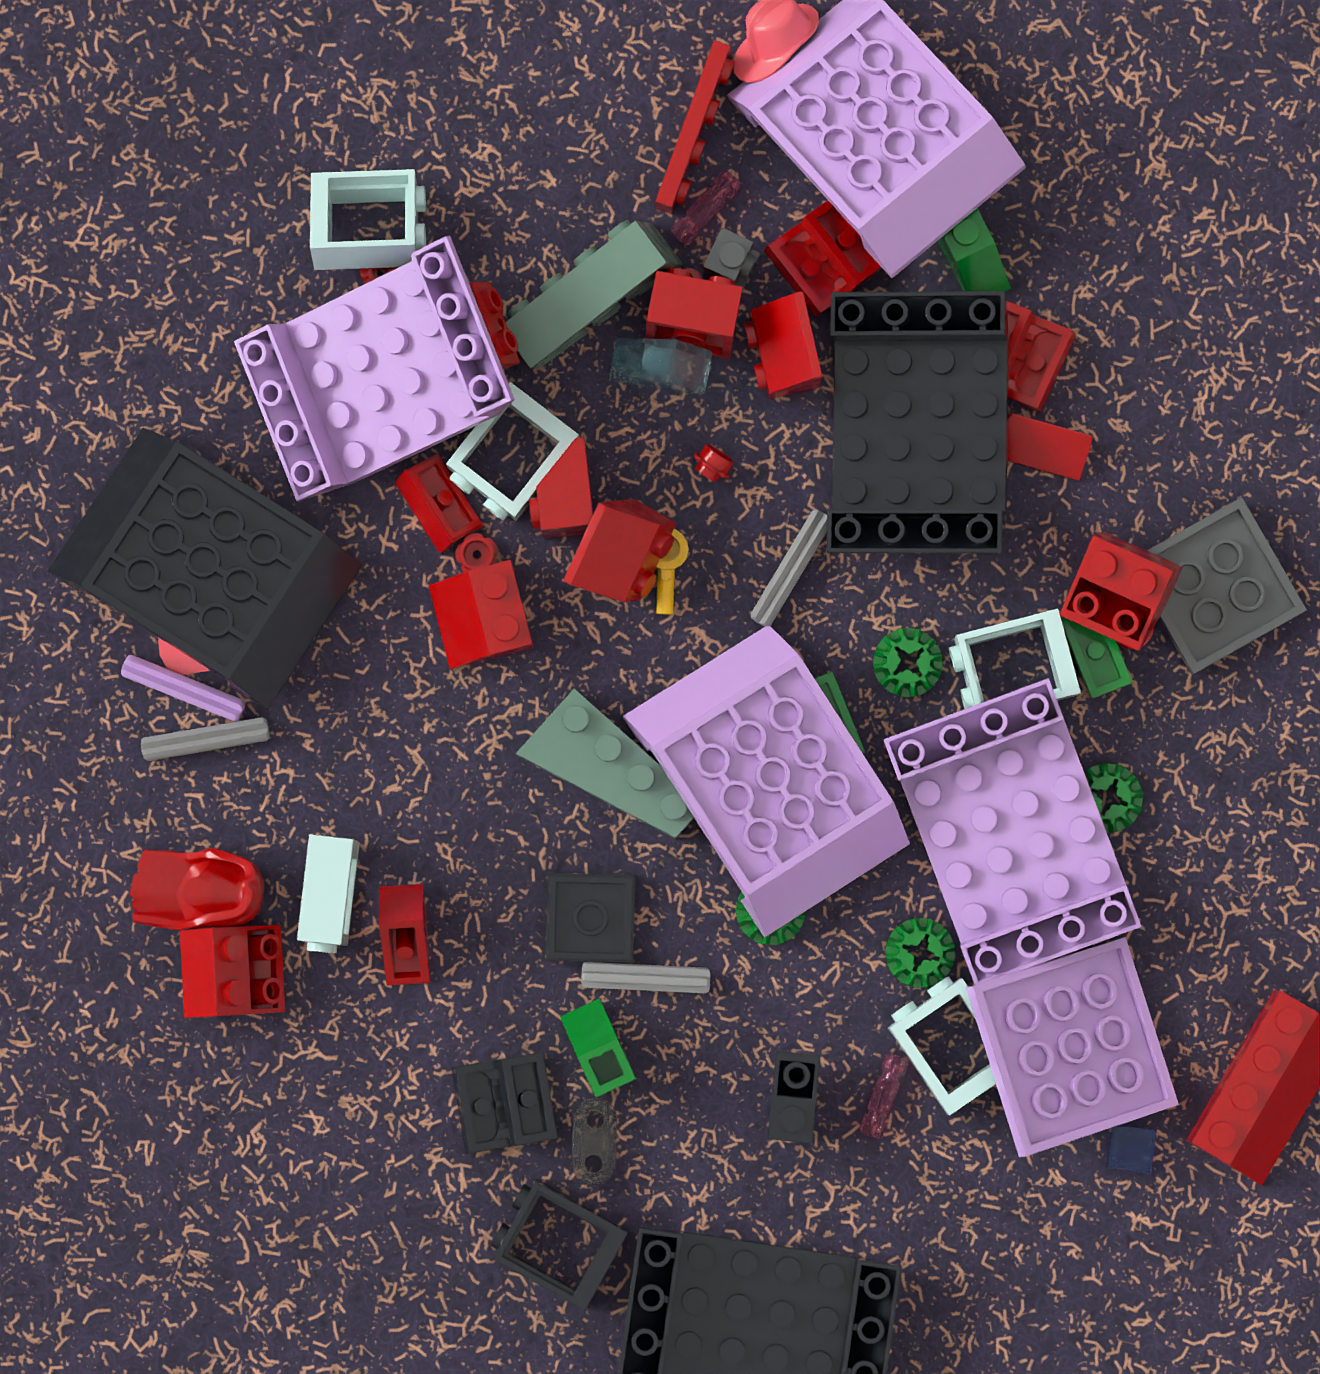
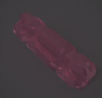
[671,171,741,245]
[860,1053,908,1139]

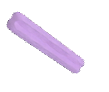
[121,655,245,722]

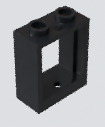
[490,1180,628,1310]

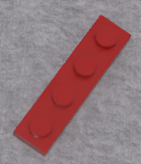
[655,40,735,214]

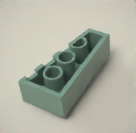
[505,219,683,368]
[516,689,694,840]

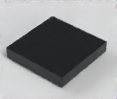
[546,873,635,963]

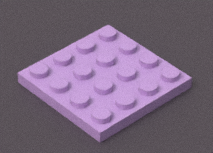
[966,937,1179,1157]

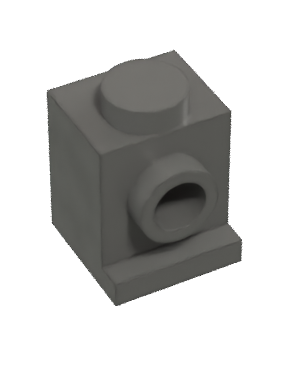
[703,228,760,292]

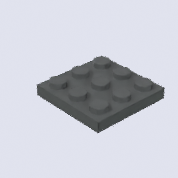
[1147,497,1307,675]

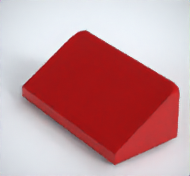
[1007,413,1093,481]
[394,453,484,553]

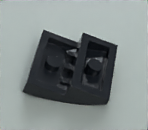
[451,1052,557,1154]

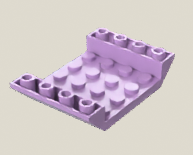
[727,0,1026,278]
[234,236,515,501]
[623,626,910,937]
[883,678,1142,985]

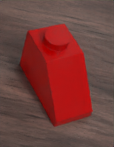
[379,884,430,986]

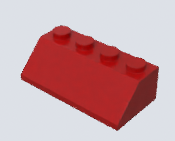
[1185,990,1320,1186]

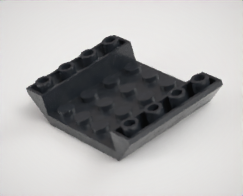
[827,291,1009,554]
[48,428,362,711]
[618,1227,902,1374]

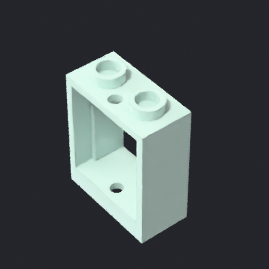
[310,169,426,270]
[446,382,579,521]
[949,609,1081,709]
[297,834,360,953]
[888,976,996,1116]

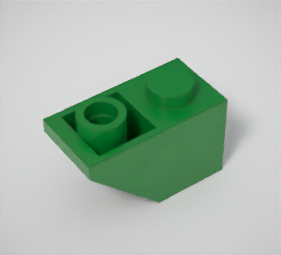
[560,998,636,1097]

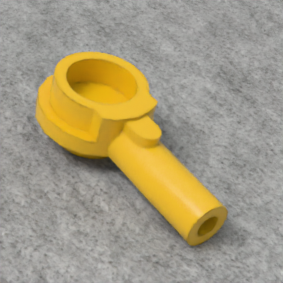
[656,529,688,615]

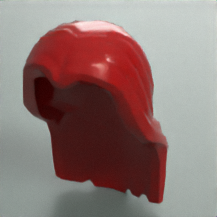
[130,848,265,930]

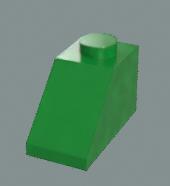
[938,208,1011,292]

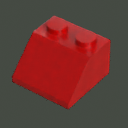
[645,268,742,359]
[744,291,822,399]
[529,437,593,539]
[563,499,677,602]
[429,560,534,670]

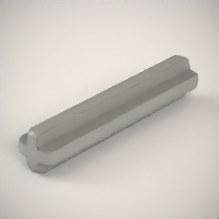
[751,509,827,627]
[141,717,270,761]
[581,962,710,993]

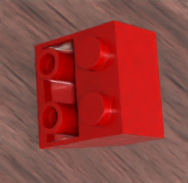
[1059,532,1183,651]
[180,925,285,1018]

